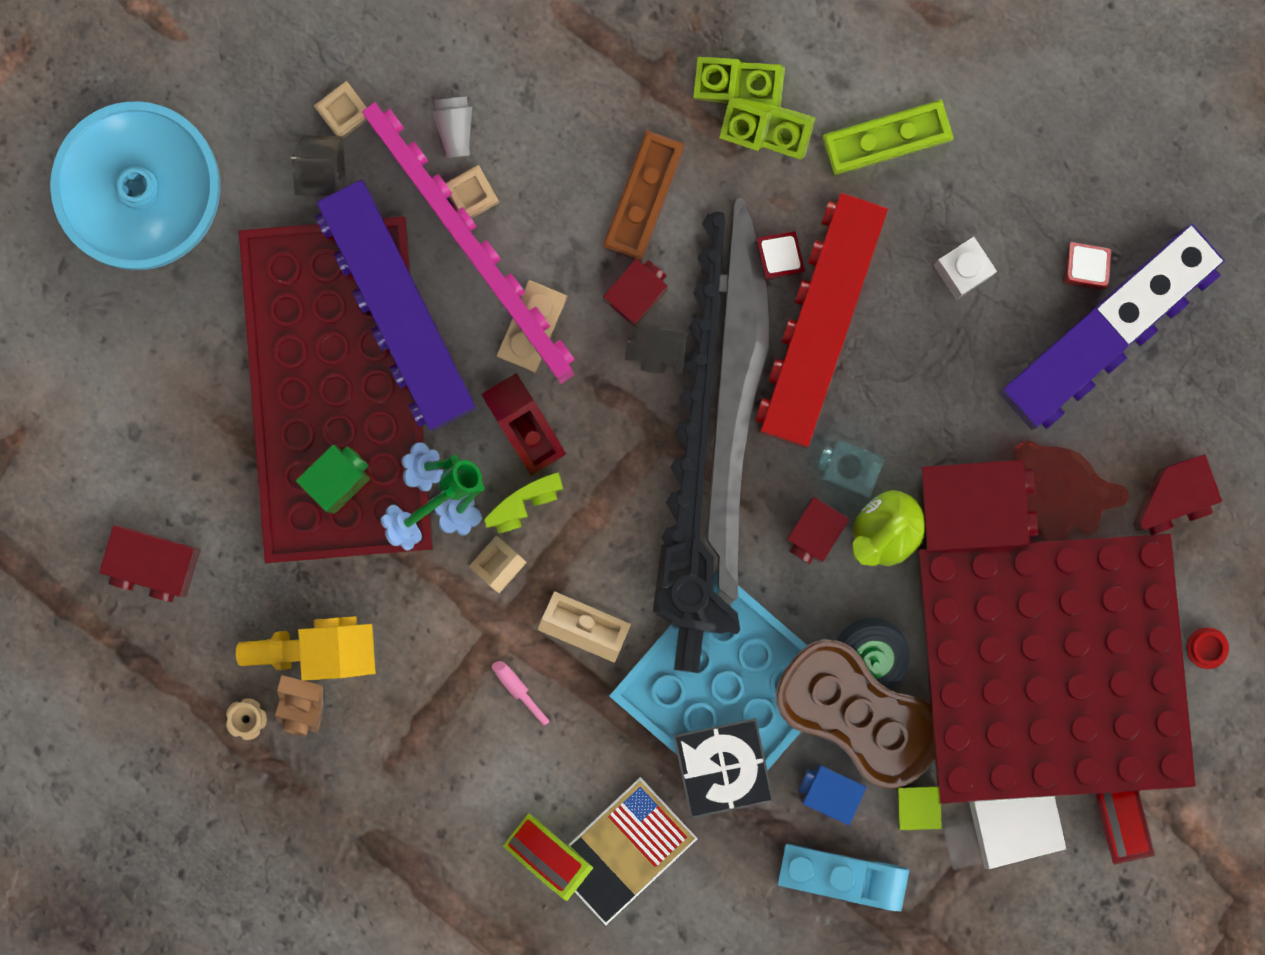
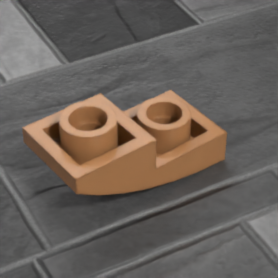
[275,675,324,736]

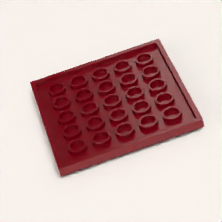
[918,534,1196,804]

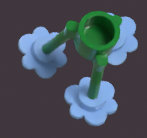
[380,443,485,550]

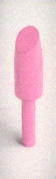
[492,661,550,726]

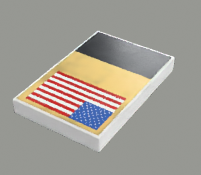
[568,777,698,925]

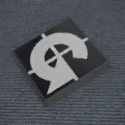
[673,718,774,819]

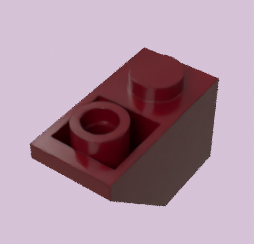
[1133,454,1223,535]

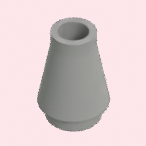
[431,96,473,158]

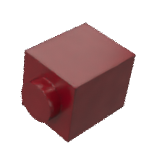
[603,259,668,327]
[785,497,850,565]

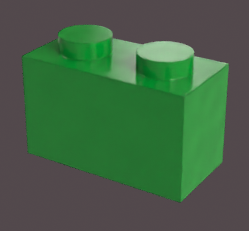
[296,445,371,514]

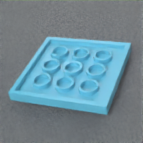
[609,571,808,771]

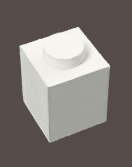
[933,237,997,300]

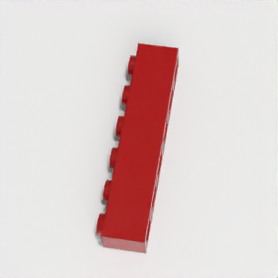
[755,193,889,449]

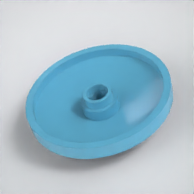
[50,102,221,270]

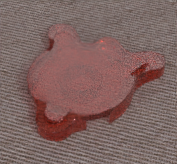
[1013,441,1129,542]

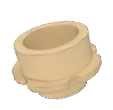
[226,698,267,740]

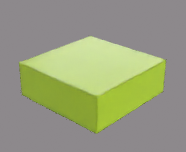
[897,786,942,830]

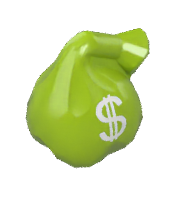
[851,490,926,566]

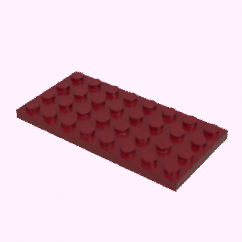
[239,216,433,564]

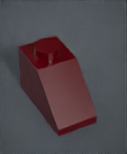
[481,372,566,476]

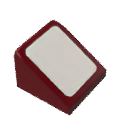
[756,231,805,281]

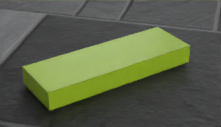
[822,99,954,176]

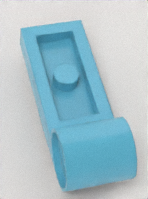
[778,843,910,911]

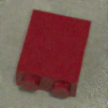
[922,460,1038,551]

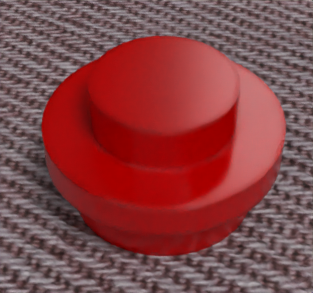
[1186,627,1229,669]

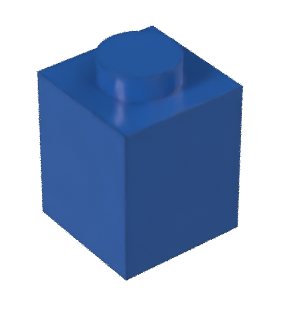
[798,763,867,825]

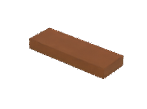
[603,130,685,262]

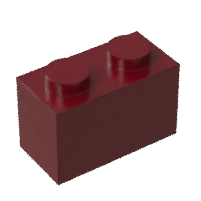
[99,525,201,603]

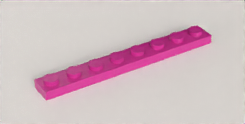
[362,102,575,384]

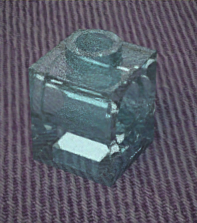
[817,439,885,498]

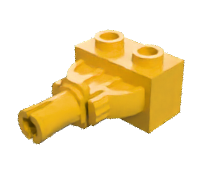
[236,616,376,681]

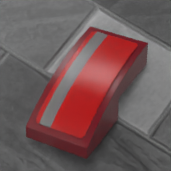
[1096,791,1155,865]

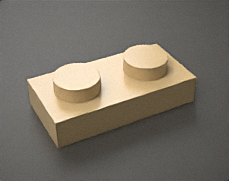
[497,280,568,374]
[538,591,631,663]

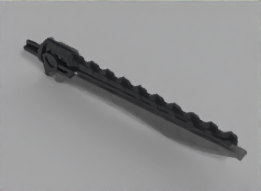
[653,198,769,673]

